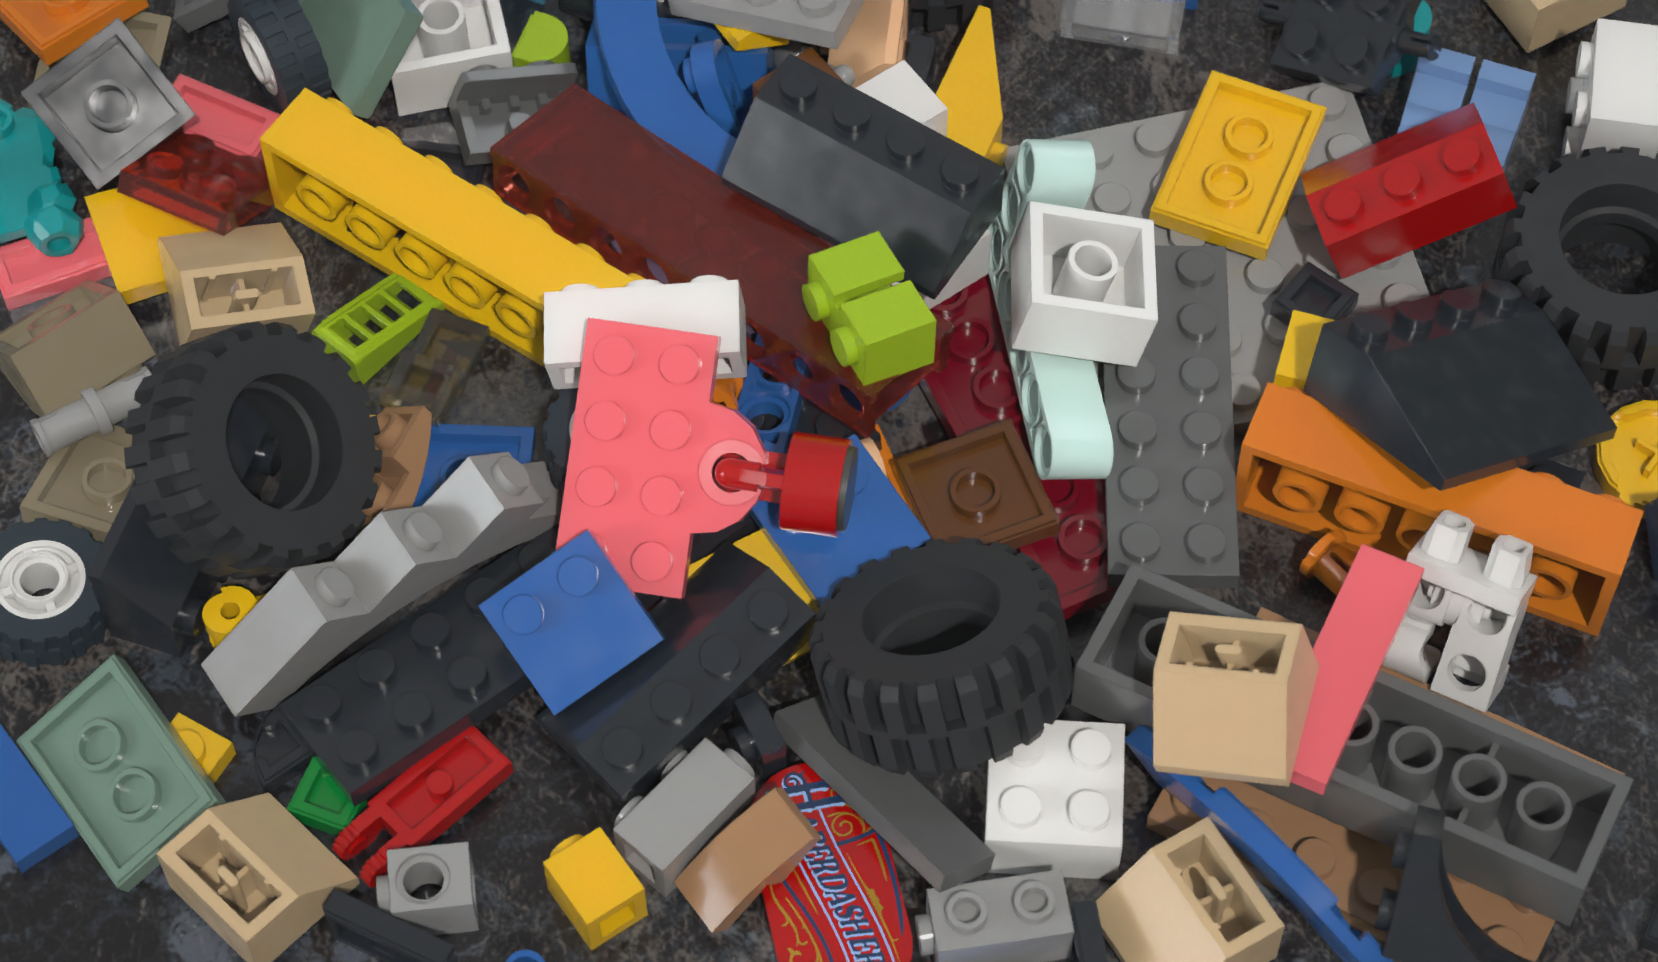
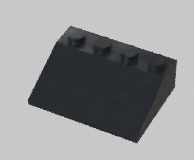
[1303,279,1617,491]

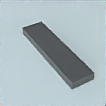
[773,695,995,893]

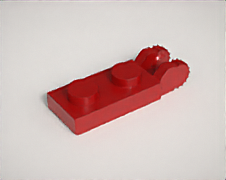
[332,726,514,888]

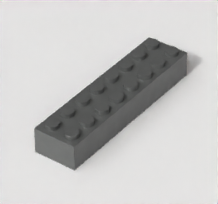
[1071,563,1634,926]

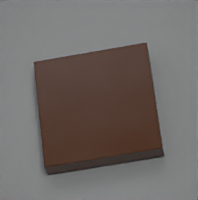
[892,418,1060,549]

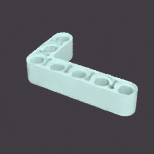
[988,139,1114,480]

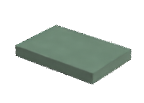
[298,0,424,119]
[16,654,227,892]

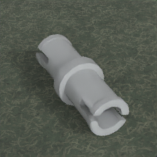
[29,366,152,458]

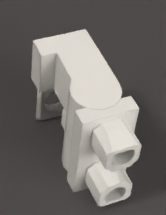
[1383,510,1538,713]

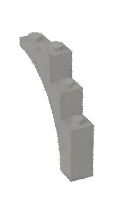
[201,451,563,717]

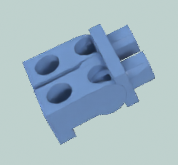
[1397,48,1536,171]

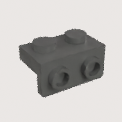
[448,60,585,166]

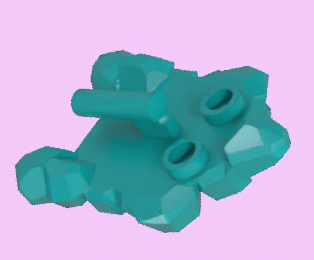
[0,99,84,257]

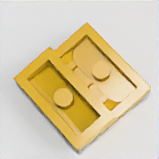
[84,179,226,305]

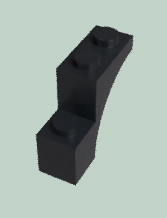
[1374,805,1532,962]

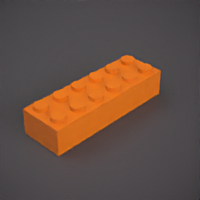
[1236,382,1644,637]

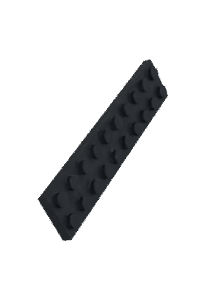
[278,366,882,807]

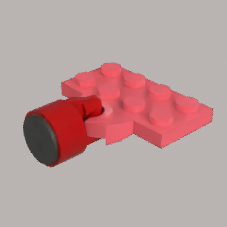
[556,318,858,599]

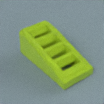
[311,273,445,385]

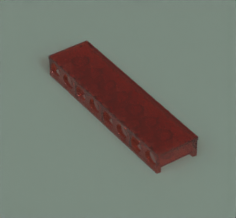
[490,83,954,438]

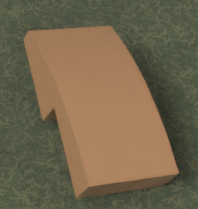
[355,406,432,538]
[674,787,821,933]

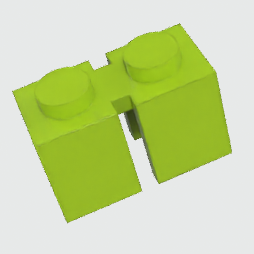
[802,231,937,388]

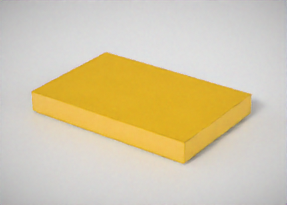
[1149,70,1327,261]

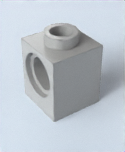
[376,842,479,935]

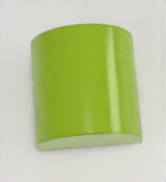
[512,11,571,67]

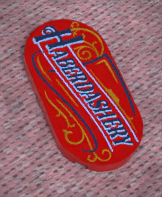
[751,763,913,962]

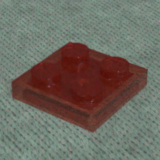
[117,133,274,236]

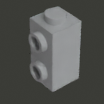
[613,737,756,898]
[915,869,1074,962]

